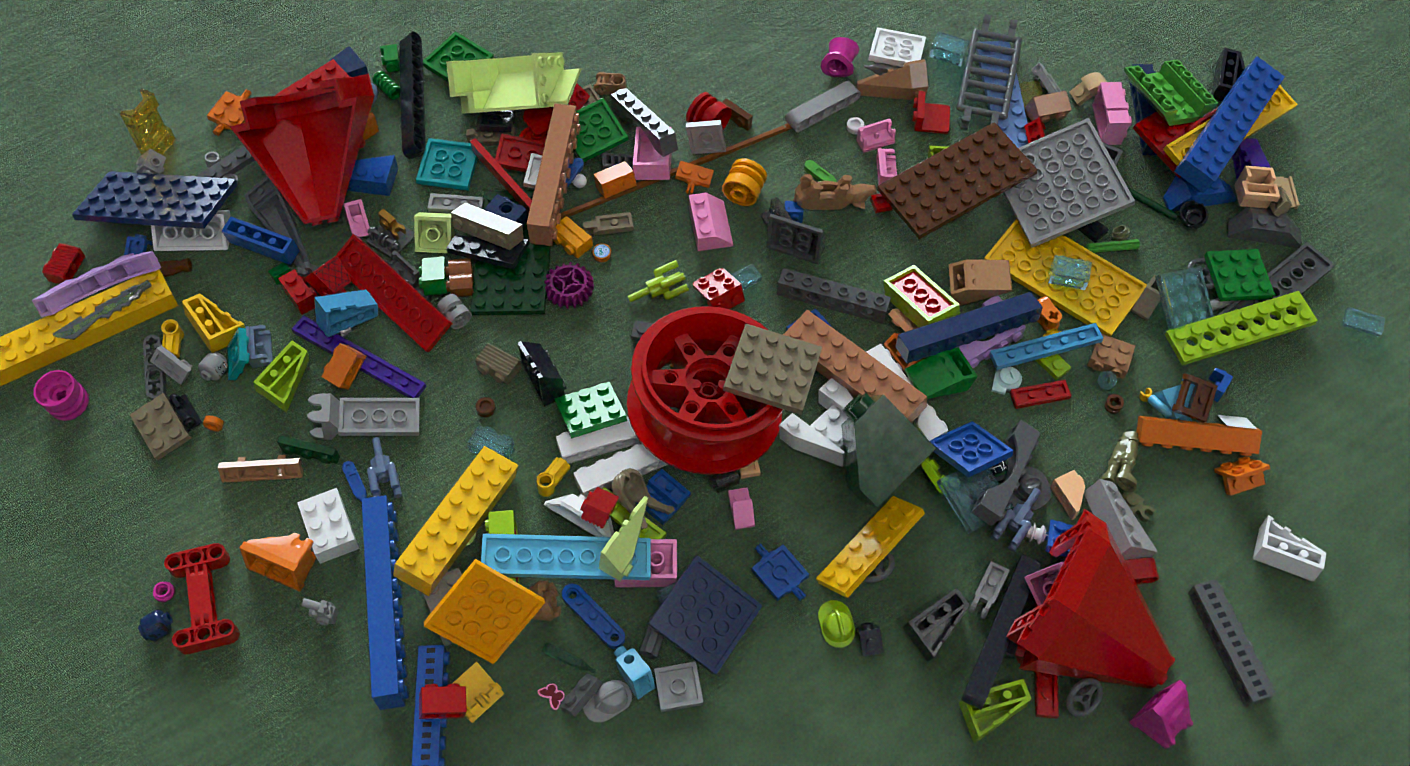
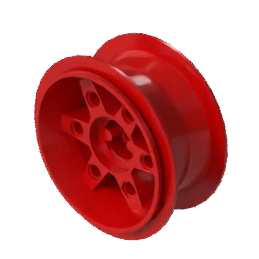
[627,306,784,474]

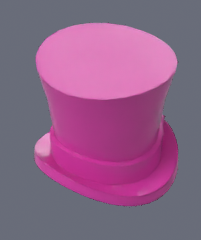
[821,37,859,77]

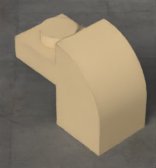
[1069,72,1107,106]

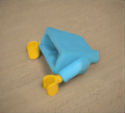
[1139,381,1195,421]

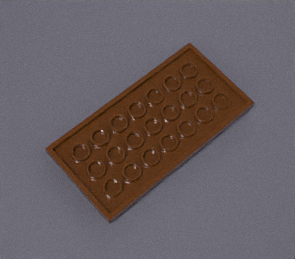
[877,122,1038,239]

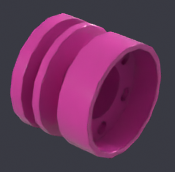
[34,370,89,421]

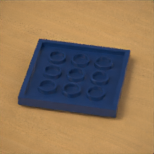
[647,555,763,675]

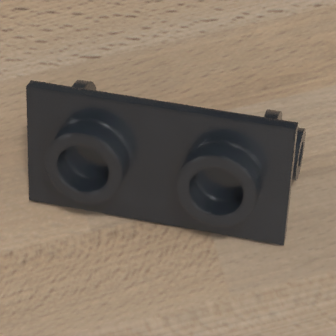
[169,393,203,432]

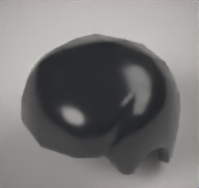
[1179,200,1208,229]

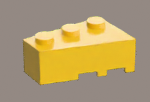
[182,293,245,353]

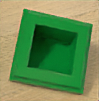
[268,263,291,285]

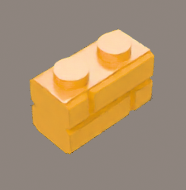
[553,216,593,258]

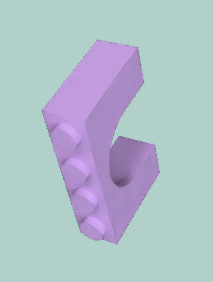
[955,295,1026,368]

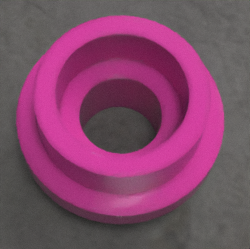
[153,582,175,602]

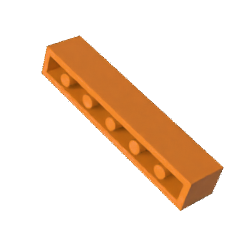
[1136,416,1262,456]

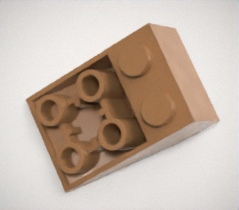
[949,260,1012,306]

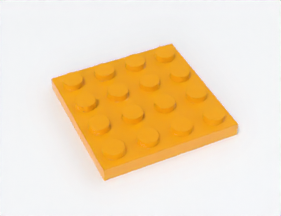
[424,559,545,664]

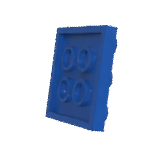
[930,421,1014,478]

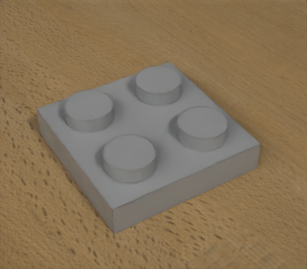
[686,120,726,154]
[654,661,703,712]

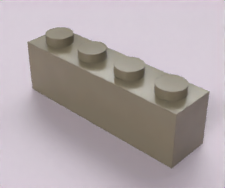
[451,203,524,250]

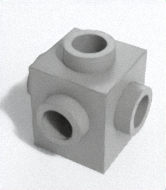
[136,149,166,175]

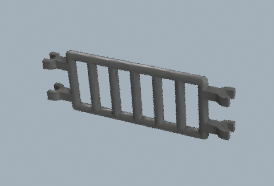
[956,14,1022,130]

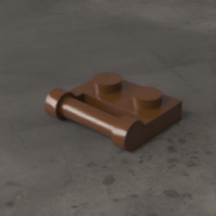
[1172,374,1218,423]

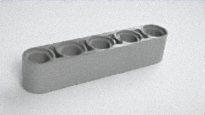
[785,81,861,132]

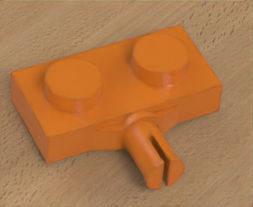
[675,161,714,195]

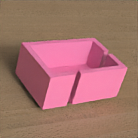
[1092,82,1132,145]
[633,127,672,180]

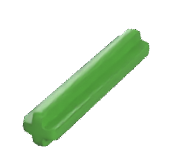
[1086,239,1140,253]

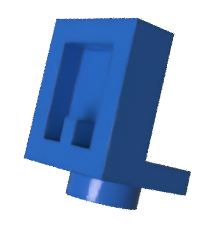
[784,201,803,223]
[124,234,152,255]
[1209,368,1233,402]

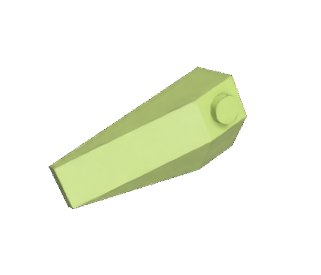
[599,496,648,581]

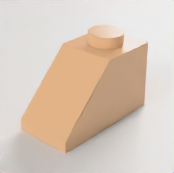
[1050,470,1085,520]

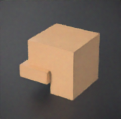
[1234,166,1280,208]

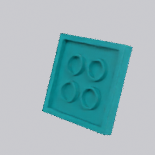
[416,138,478,191]

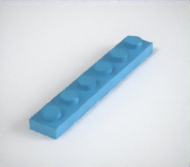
[989,323,1104,370]

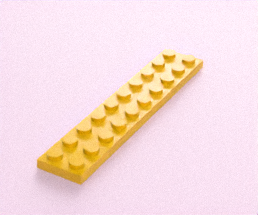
[1163,85,1298,166]

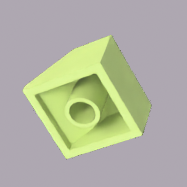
[414,212,455,253]

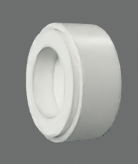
[847,117,864,135]

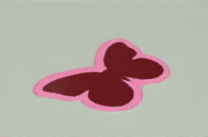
[537,683,564,710]

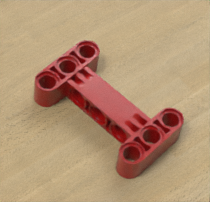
[164,543,240,655]

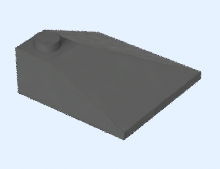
[767,214,826,264]

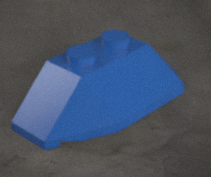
[1163,176,1237,212]

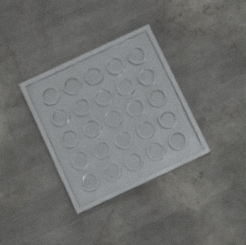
[1004,118,1135,248]

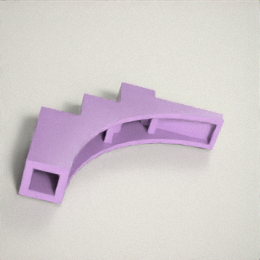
[32,251,161,317]

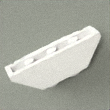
[544,494,614,537]

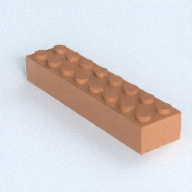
[527,103,581,246]
[783,310,927,423]

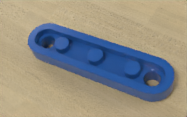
[562,584,625,649]

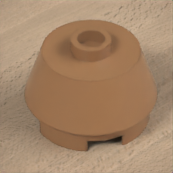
[529,580,561,621]

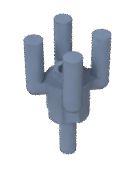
[367,437,402,498]
[991,488,1041,552]

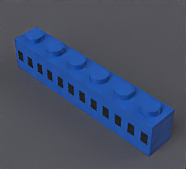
[412,645,450,766]

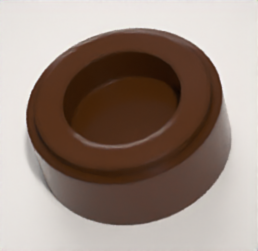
[476,397,496,417]

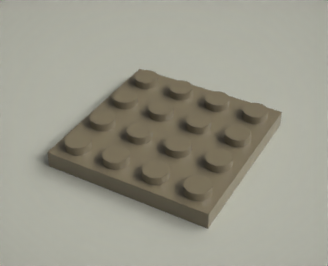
[723,324,822,415]

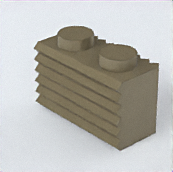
[476,343,522,385]

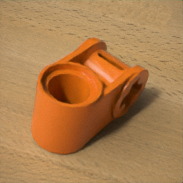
[1037,296,1062,331]

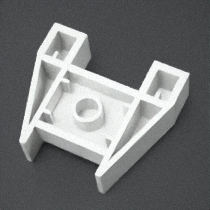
[779,378,853,467]

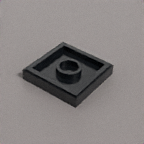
[476,110,516,132]

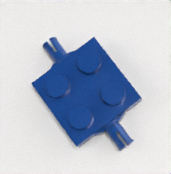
[751,544,809,601]

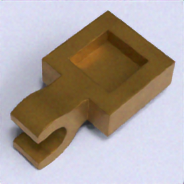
[378,209,406,240]

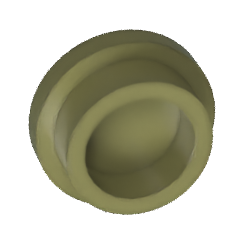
[1112,225,1131,241]

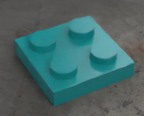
[227,327,250,380]

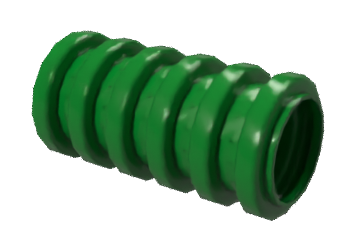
[372,71,401,100]

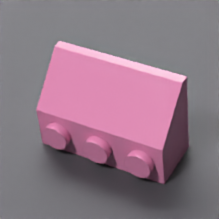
[689,193,733,251]
[614,539,677,587]

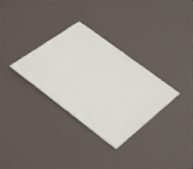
[1218,415,1257,429]

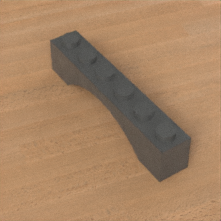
[611,88,678,157]
[971,420,1040,526]

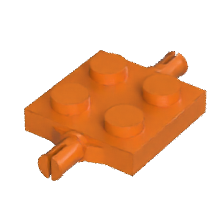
[207,89,252,136]

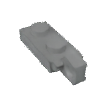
[1032,62,1061,94]

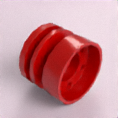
[686,92,732,130]

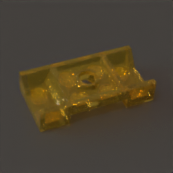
[120,88,176,155]

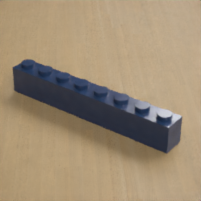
[896,292,1043,363]

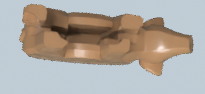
[793,174,877,210]

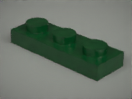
[277,435,340,464]

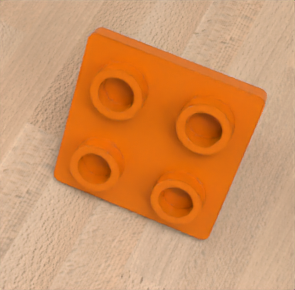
[1214,457,1271,496]

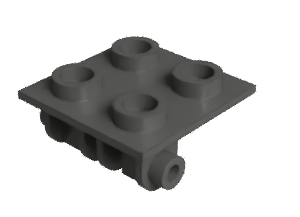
[366,221,414,258]

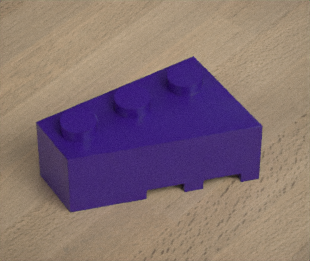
[1232,138,1271,180]

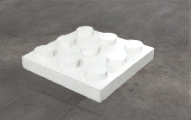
[869,27,926,67]

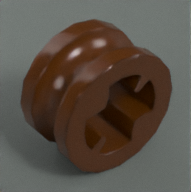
[1104,394,1124,414]

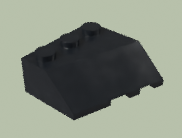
[518,341,567,407]

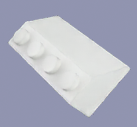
[151,210,230,251]

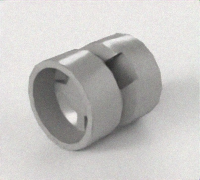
[437,294,472,329]

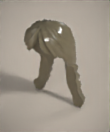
[612,468,675,530]

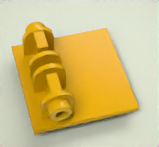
[452,661,504,723]

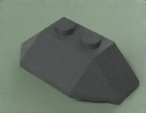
[1228,207,1301,248]

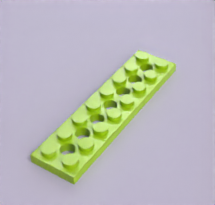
[1165,291,1318,366]

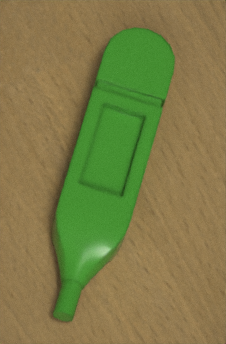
[804,160,837,182]

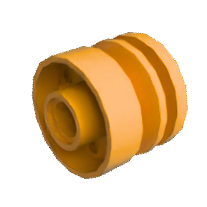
[722,159,767,206]

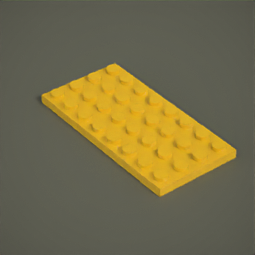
[984,219,1147,337]

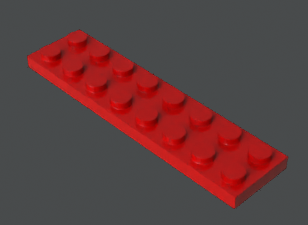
[336,234,453,352]

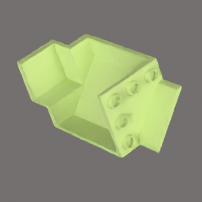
[446,52,582,114]

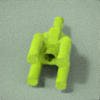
[627,260,689,303]

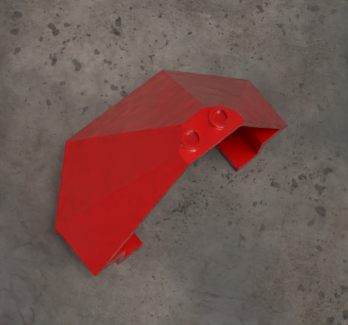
[230,74,375,226]
[1006,509,1175,689]

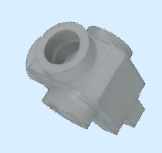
[301,598,339,626]

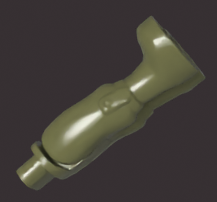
[1101,431,1139,492]

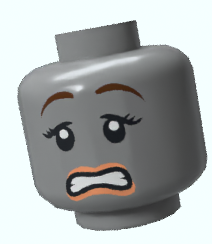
[198,352,228,381]

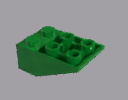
[904,347,978,399]

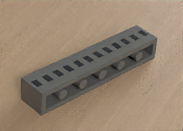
[1188,579,1276,708]

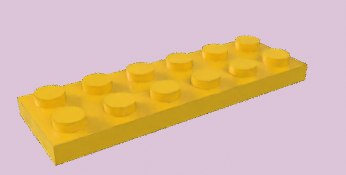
[816,496,925,598]

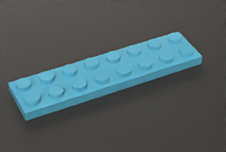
[481,534,651,580]

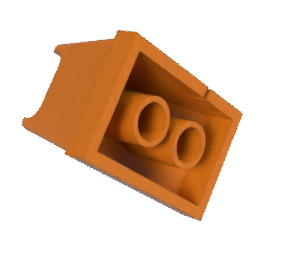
[239,533,316,592]

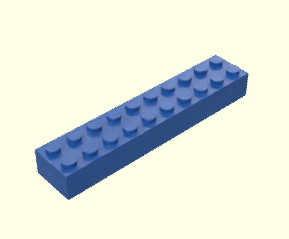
[1174,56,1285,193]
[362,495,409,710]

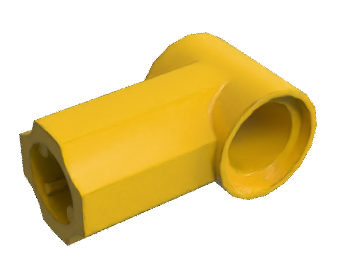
[161,319,184,358]
[537,457,571,497]

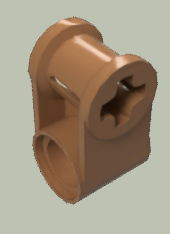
[593,72,627,95]

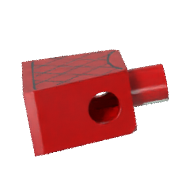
[304,255,351,296]

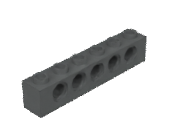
[777,268,891,324]

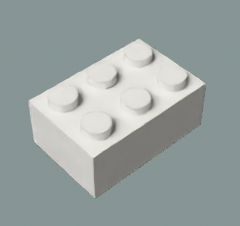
[297,488,359,564]

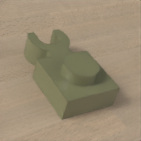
[1122,491,1155,523]

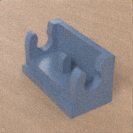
[245,325,273,368]

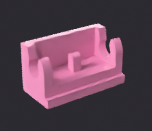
[856,118,896,153]
[876,148,897,185]

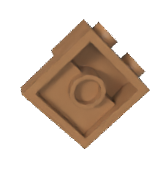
[1087,333,1135,379]

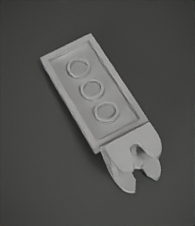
[307,393,420,440]

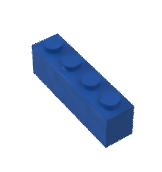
[222,217,300,265]

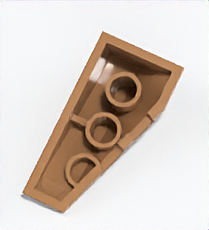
[856,59,928,100]

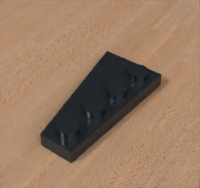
[447,236,529,269]

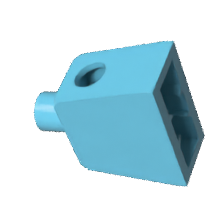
[614,646,656,699]

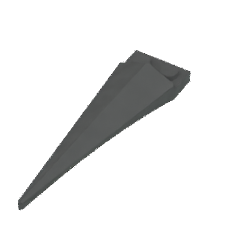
[244,176,321,296]

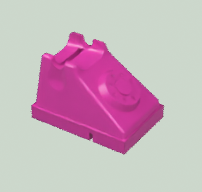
[1129,680,1193,749]

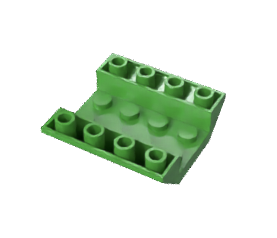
[1124,59,1218,126]

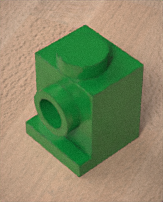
[380,44,400,72]

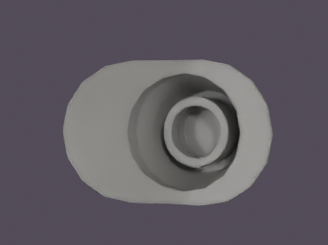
[583,680,632,722]

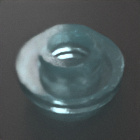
[1098,371,1117,390]

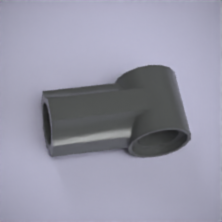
[640,616,664,659]

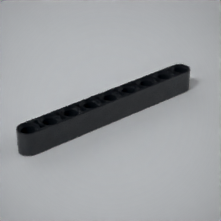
[399,31,426,159]
[961,554,1042,710]

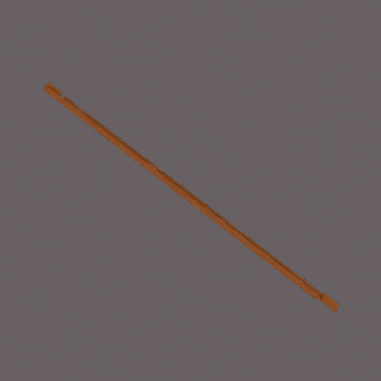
[561,123,793,220]

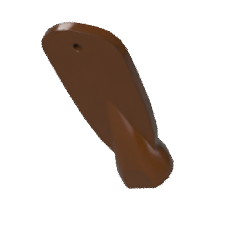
[159,258,192,277]

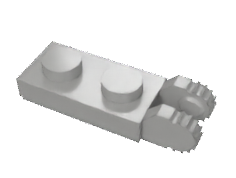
[968,561,1010,619]

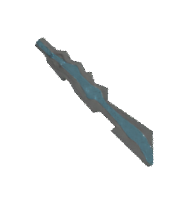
[53,280,152,340]

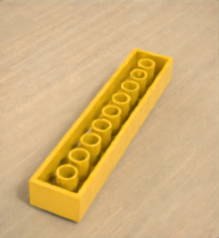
[0,269,179,386]

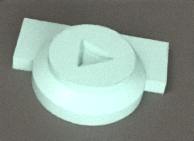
[991,366,1022,395]

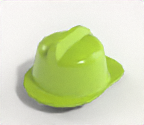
[818,600,855,648]

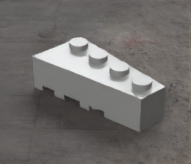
[1084,479,1158,560]

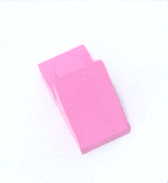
[343,199,370,237]
[728,487,755,530]

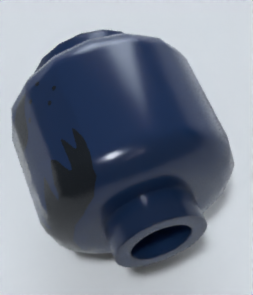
[138,610,173,641]

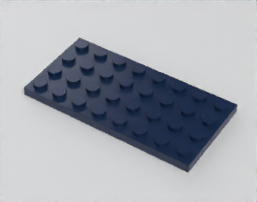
[72,171,238,229]

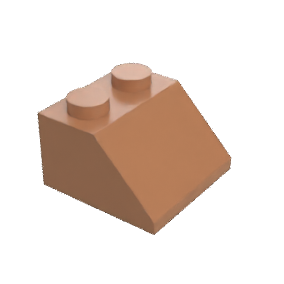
[1024,91,1072,123]

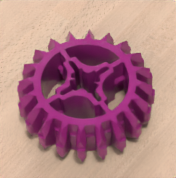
[544,261,594,310]

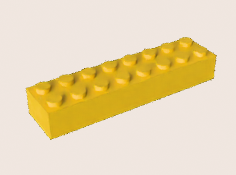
[393,446,519,596]

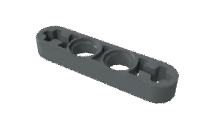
[143,335,166,400]

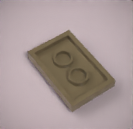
[130,393,192,460]

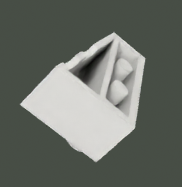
[1253,515,1326,582]

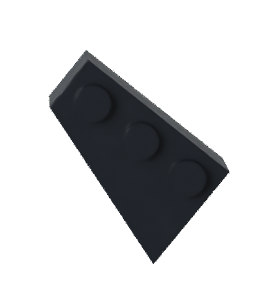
[1212,48,1245,101]
[902,588,970,662]

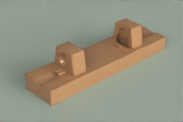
[218,455,304,483]

